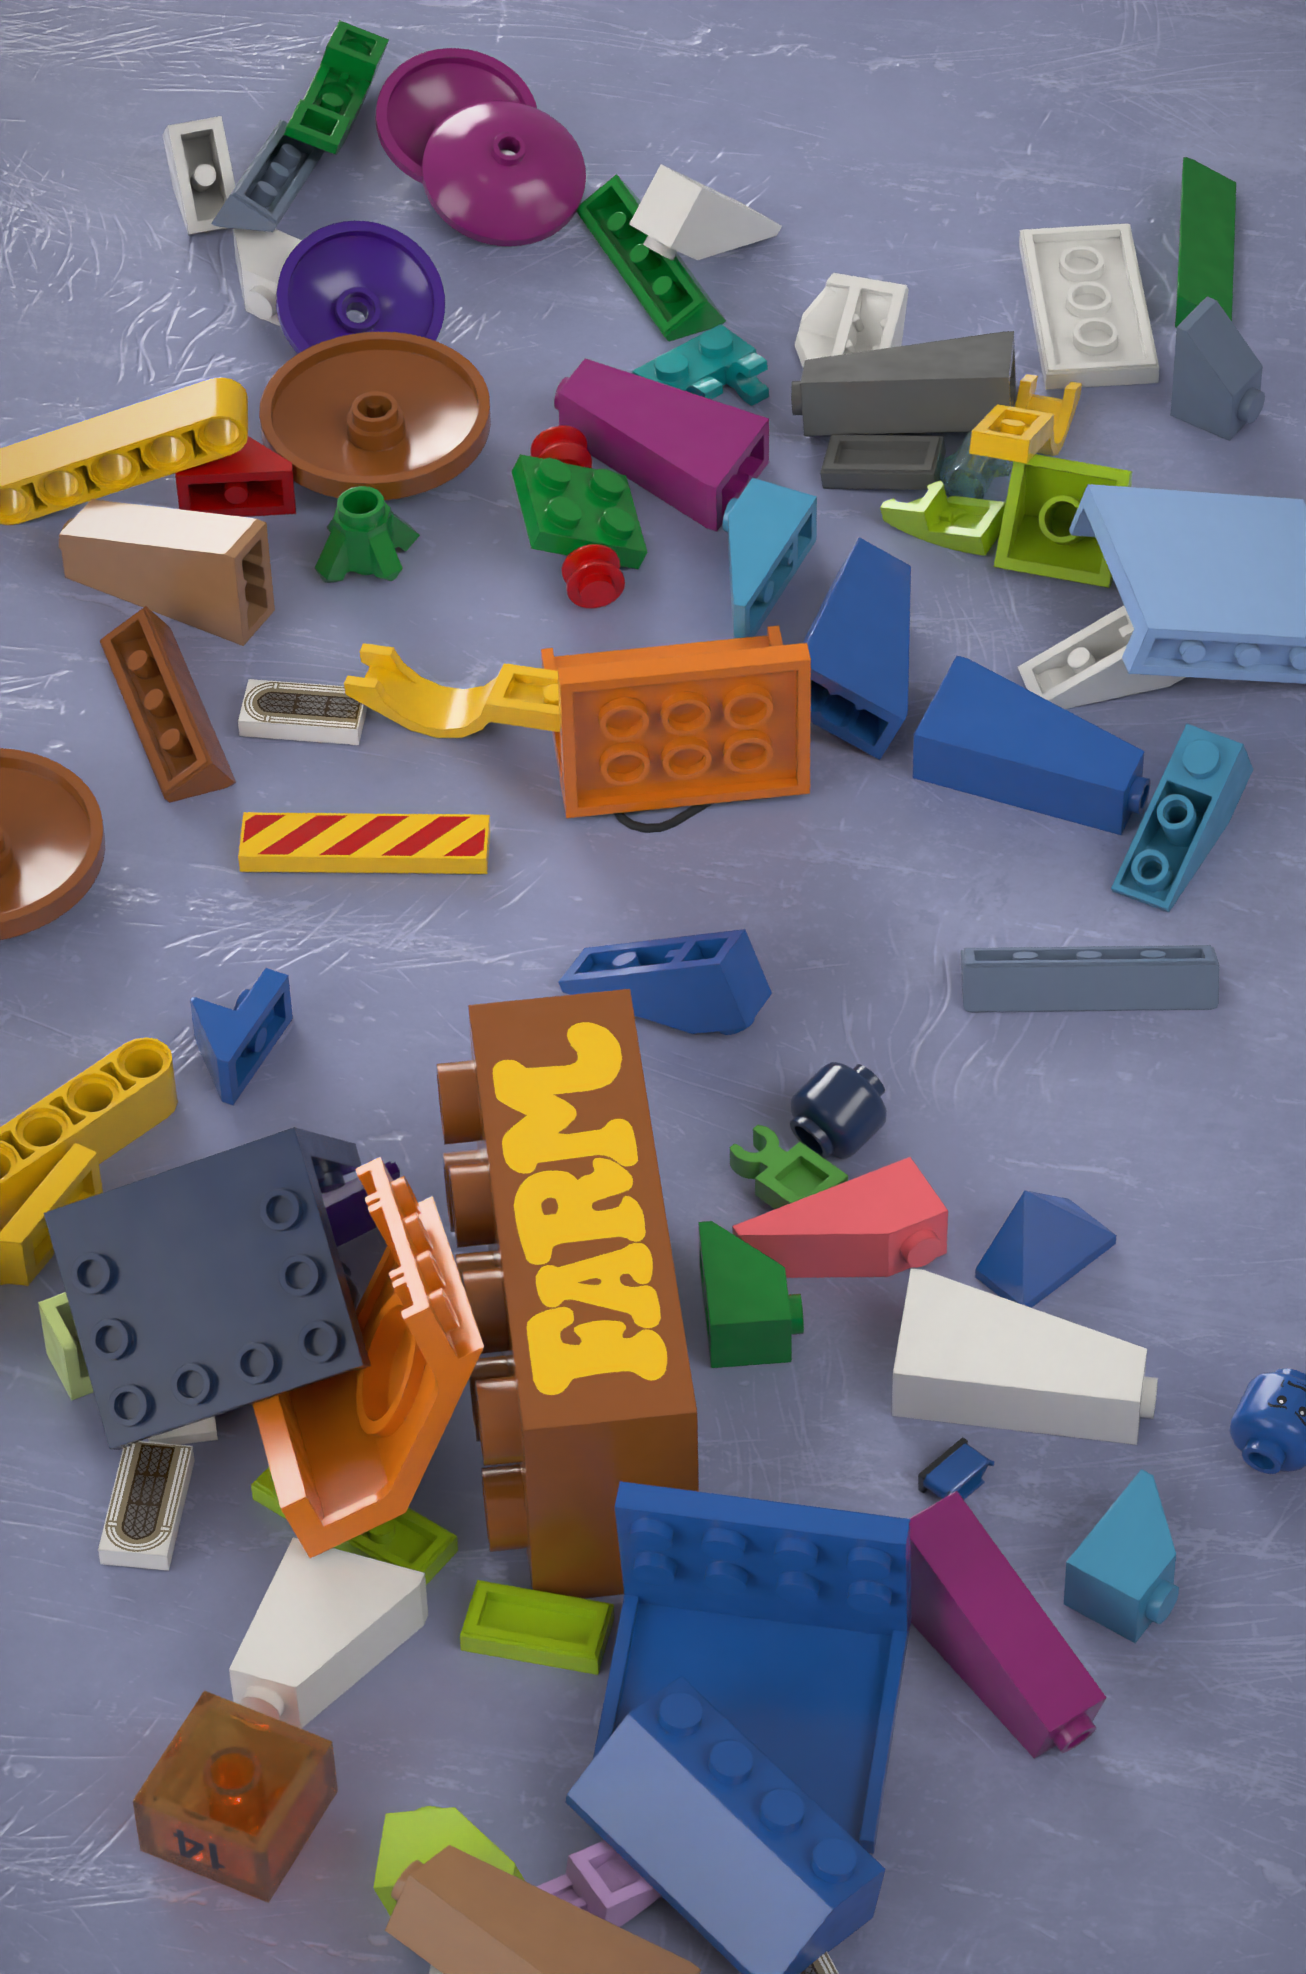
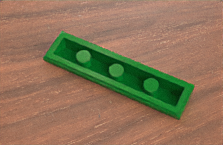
[1175,157,1236,328]
[576,174,726,342]

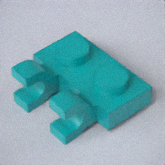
[632,324,769,406]

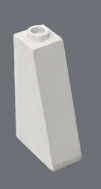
[892,1269,1158,1445]

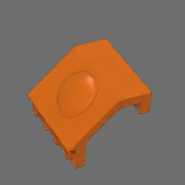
[253,1157,484,1558]

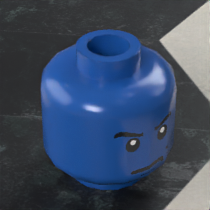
[1229,1368,1306,1474]

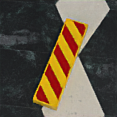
[238,812,490,874]

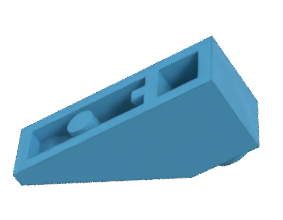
[722,478,817,639]

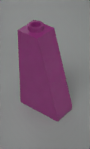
[554,358,769,532]
[909,1491,1107,1759]

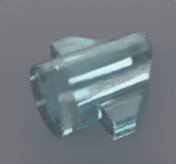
[939,429,1013,499]

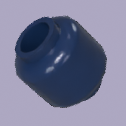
[790,1062,887,1159]

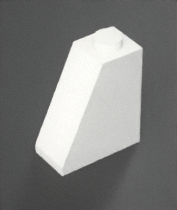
[229,1537,428,1729]

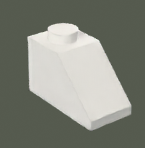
[163,116,235,235]
[233,228,302,327]

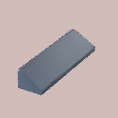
[211,120,325,232]
[961,945,1219,1012]

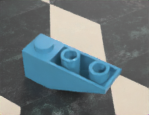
[1111,723,1253,912]

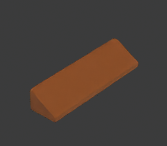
[100,606,236,803]

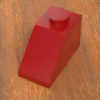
[175,436,296,517]

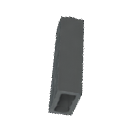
[791,331,1016,436]

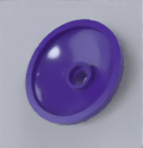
[276,220,445,354]

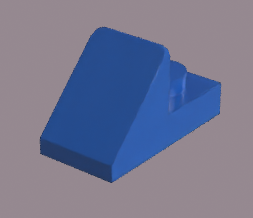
[190,968,293,1105]

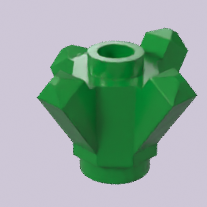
[315,486,420,583]

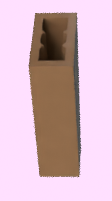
[59,499,275,646]
[385,1845,701,1974]

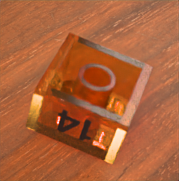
[133,1690,338,1903]

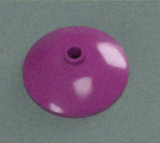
[375,48,537,184]
[422,100,586,247]

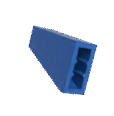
[803,537,911,760]
[913,655,1151,835]

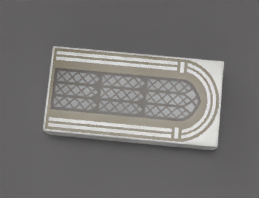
[238,679,368,745]
[98,1441,195,1571]

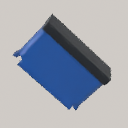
[918,1437,994,1500]

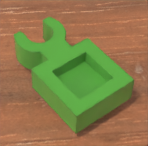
[729,1125,848,1209]

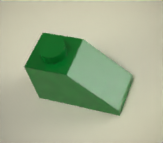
[698,1221,804,1368]

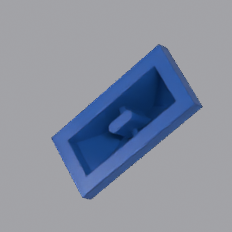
[975,1190,1117,1308]

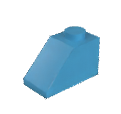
[1063,1469,1179,1643]

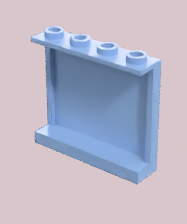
[1069,484,1306,684]

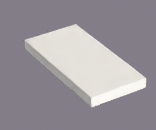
[1019,223,1159,390]

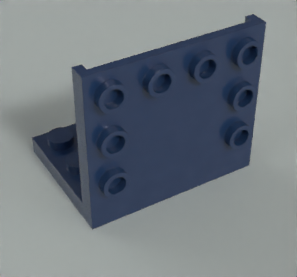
[44,1127,371,1450]

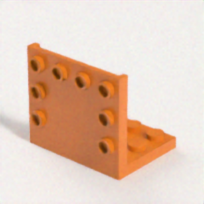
[541,625,811,818]

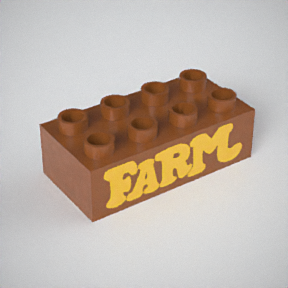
[436,989,699,1599]

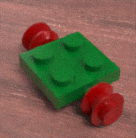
[511,425,648,608]

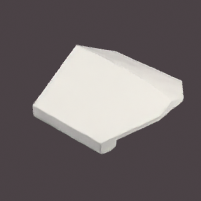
[795,273,909,367]

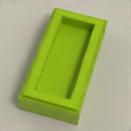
[460,1580,615,1675]

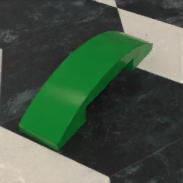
[284,20,389,155]

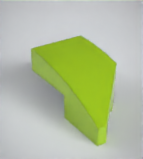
[880,480,1005,556]

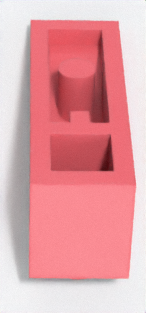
[732,1157,948,1278]

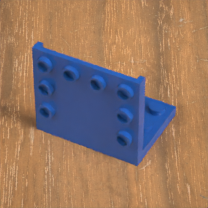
[593,1481,911,1854]

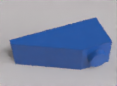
[558,929,772,1035]

